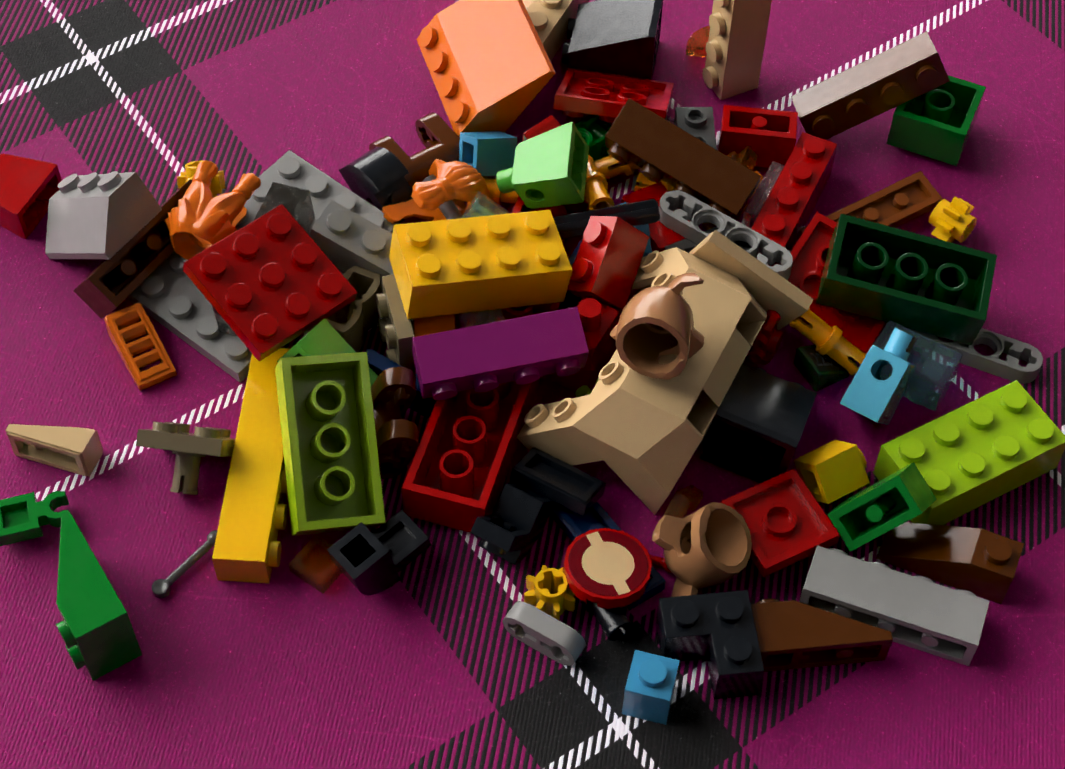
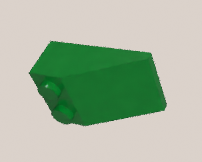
[56,511,142,681]

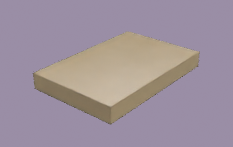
[689,230,813,330]

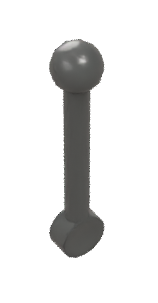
[152,530,217,598]

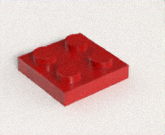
[720,469,840,577]

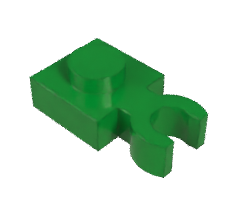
[0,491,69,546]

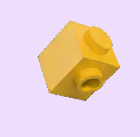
[794,440,870,504]

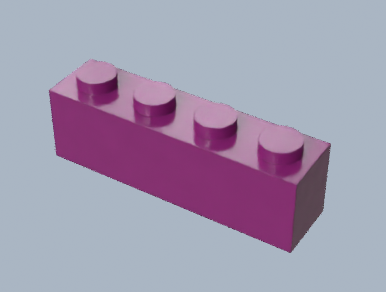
[412,307,589,401]

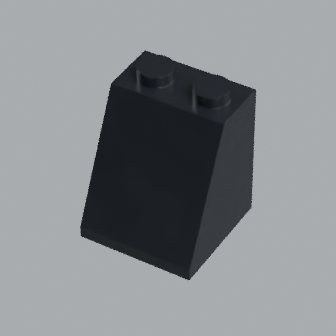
[561,0,663,80]
[700,363,817,483]

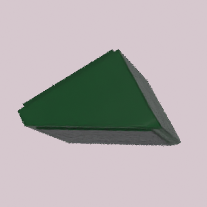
[793,345,849,392]

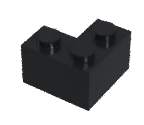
[656,590,764,699]

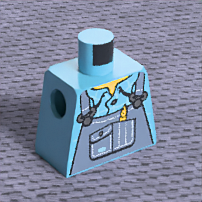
[840,328,918,425]

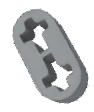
[502,601,586,666]

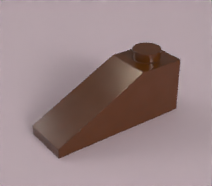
[876,522,1024,604]
[751,598,893,672]

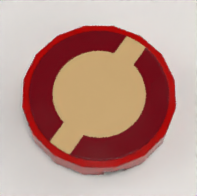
[563,528,652,609]

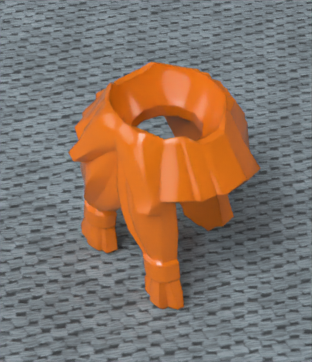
[382,159,491,224]
[165,160,261,260]

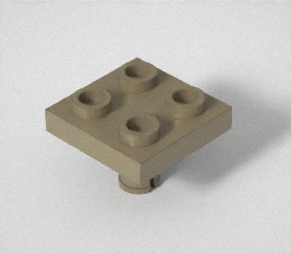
[376,274,416,374]
[136,421,235,495]

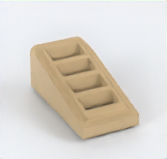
[5,424,103,477]

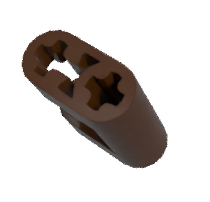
[369,112,460,190]
[371,367,419,479]

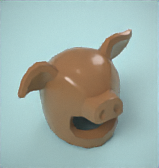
[610,273,704,380]
[652,502,752,597]

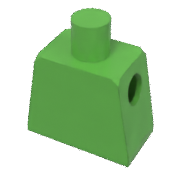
[496,122,589,209]

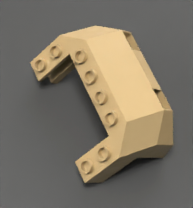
[517,247,767,515]

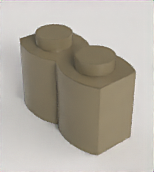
[326,265,382,352]

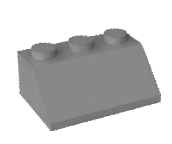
[45,171,162,260]

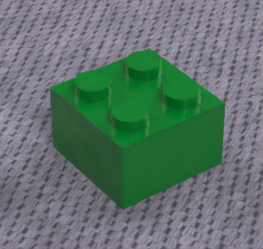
[886,75,986,166]

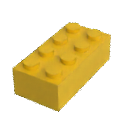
[389,210,572,319]

